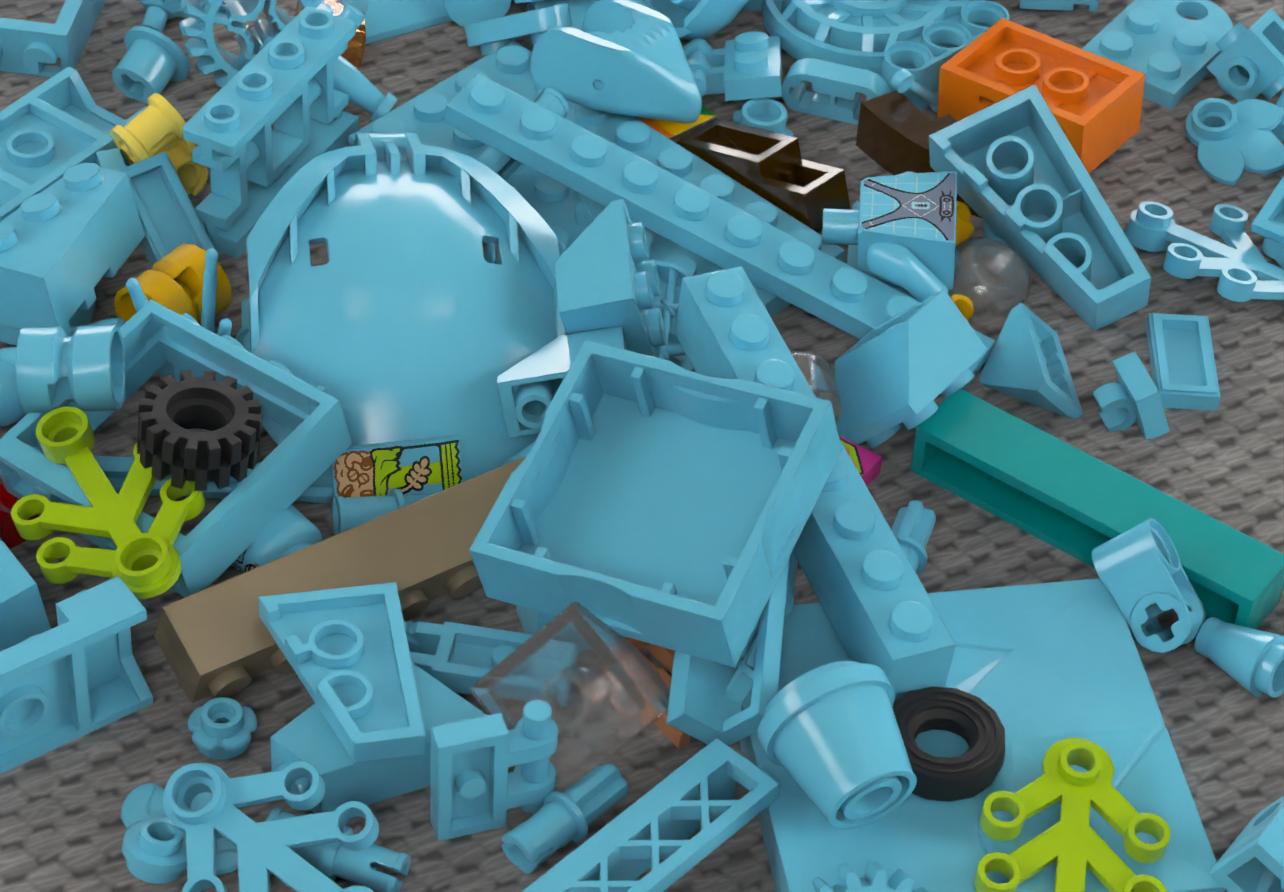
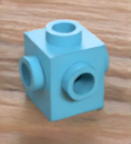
[1207,9,1284,102]

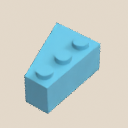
[0,163,145,336]

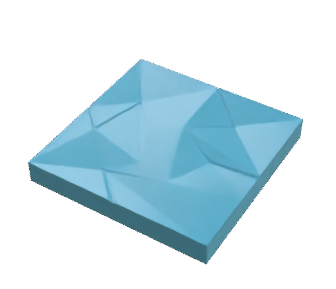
[739,578,1225,892]

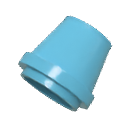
[757,661,917,829]

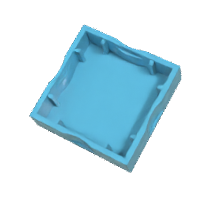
[469,340,842,668]

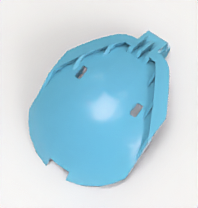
[246,132,566,482]

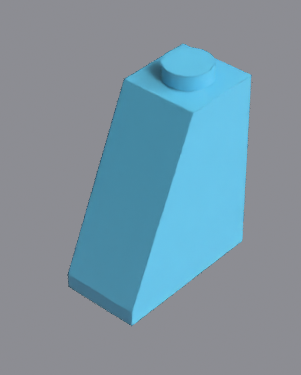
[270,663,487,814]

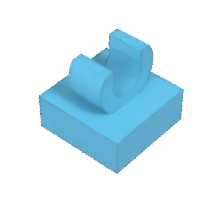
[1093,351,1170,439]

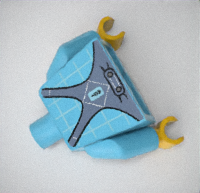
[822,171,975,323]

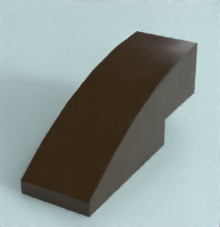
[856,91,981,218]
[677,118,851,233]

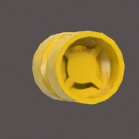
[114,243,232,326]

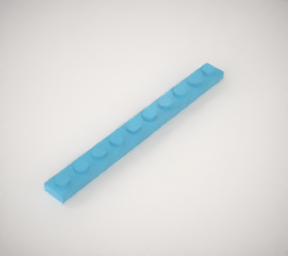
[444,73,995,391]

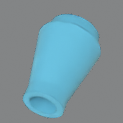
[1194,617,1284,698]

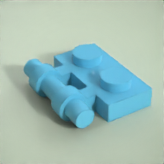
[683,31,782,101]
[430,700,558,841]

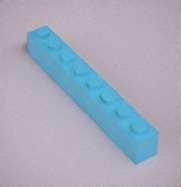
[674,266,956,700]

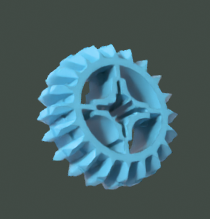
[179,0,333,88]

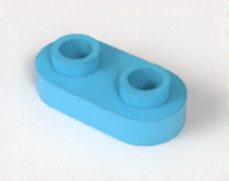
[464,3,573,56]

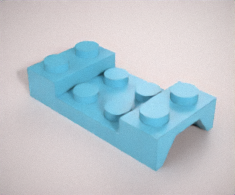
[0,66,146,221]
[0,576,153,774]

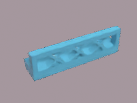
[666,557,790,746]
[522,738,780,892]

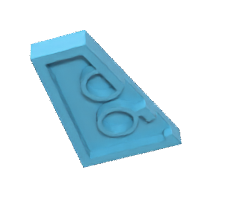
[258,582,426,763]

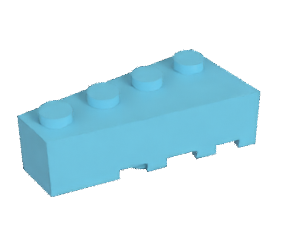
[929,84,1151,330]

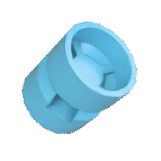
[16,325,126,413]

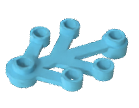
[1125,201,1284,304]
[163,761,379,892]

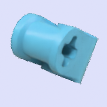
[1092,518,1206,653]

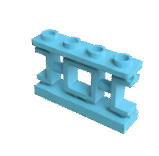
[182,7,359,259]

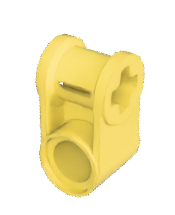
[110,93,208,196]

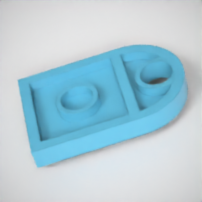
[1082,0,1233,109]

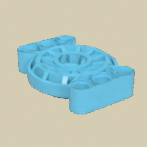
[741,0,1010,110]

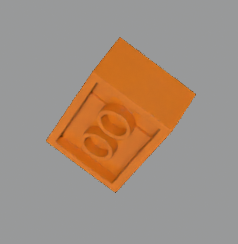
[937,18,1145,173]

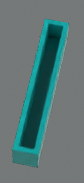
[910,389,1284,629]

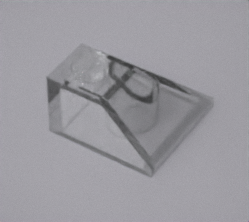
[469,601,670,793]

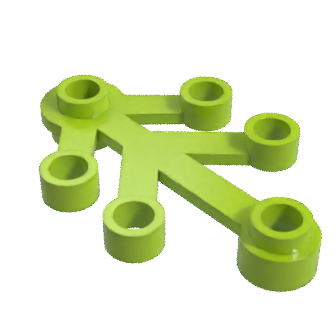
[11,406,205,599]
[974,738,1171,892]

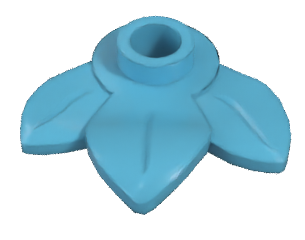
[1185,98,1284,185]
[120,783,238,884]

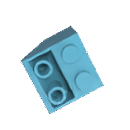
[555,199,666,358]
[835,289,988,449]

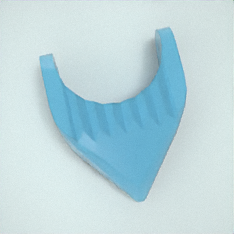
[531,0,702,124]

